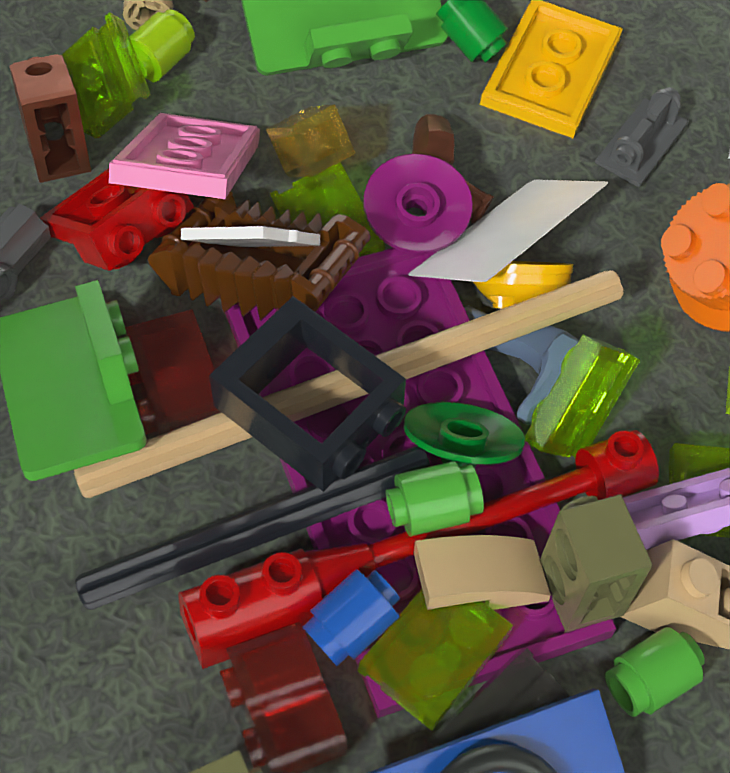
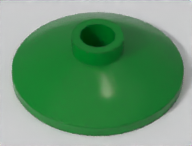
[404,402,525,467]

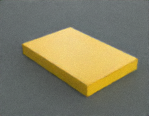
[480,0,623,139]

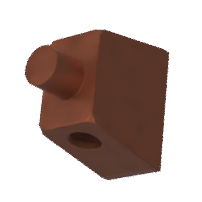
[9,54,92,183]

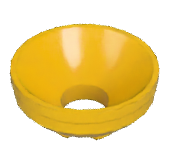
[472,261,573,309]

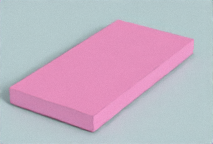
[109,113,260,199]

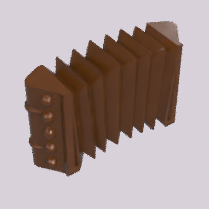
[148,191,370,321]

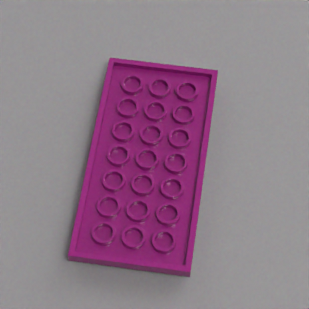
[225,248,617,718]

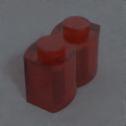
[219,622,347,773]

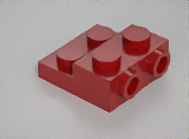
[40,168,194,271]

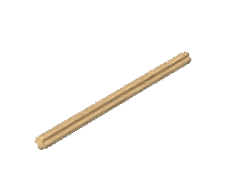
[74,270,624,498]

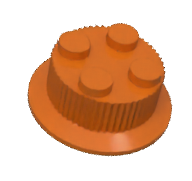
[661,183,730,332]

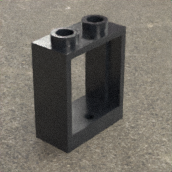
[209,296,406,492]

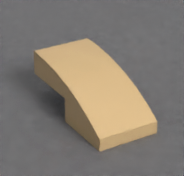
[414,535,551,611]

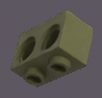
[540,494,653,632]

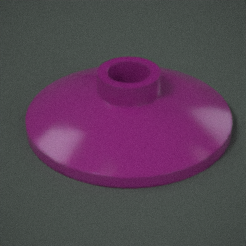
[363,154,473,254]

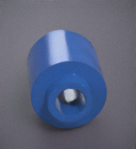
[302,569,401,666]

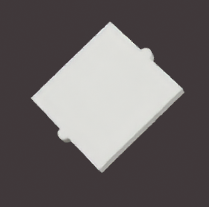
[181,226,320,247]

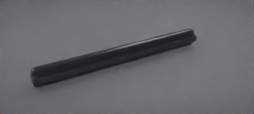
[75,446,431,610]

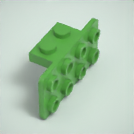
[241,0,448,76]
[0,280,147,481]

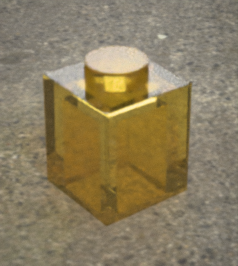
[266,104,356,177]

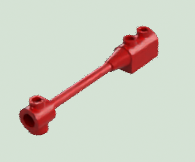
[178,430,659,669]

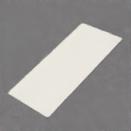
[408,180,608,282]

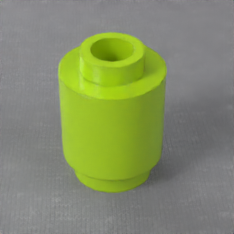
[121,9,195,82]

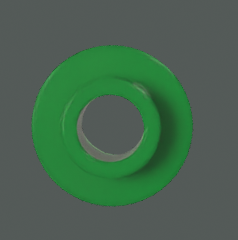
[436,0,509,63]

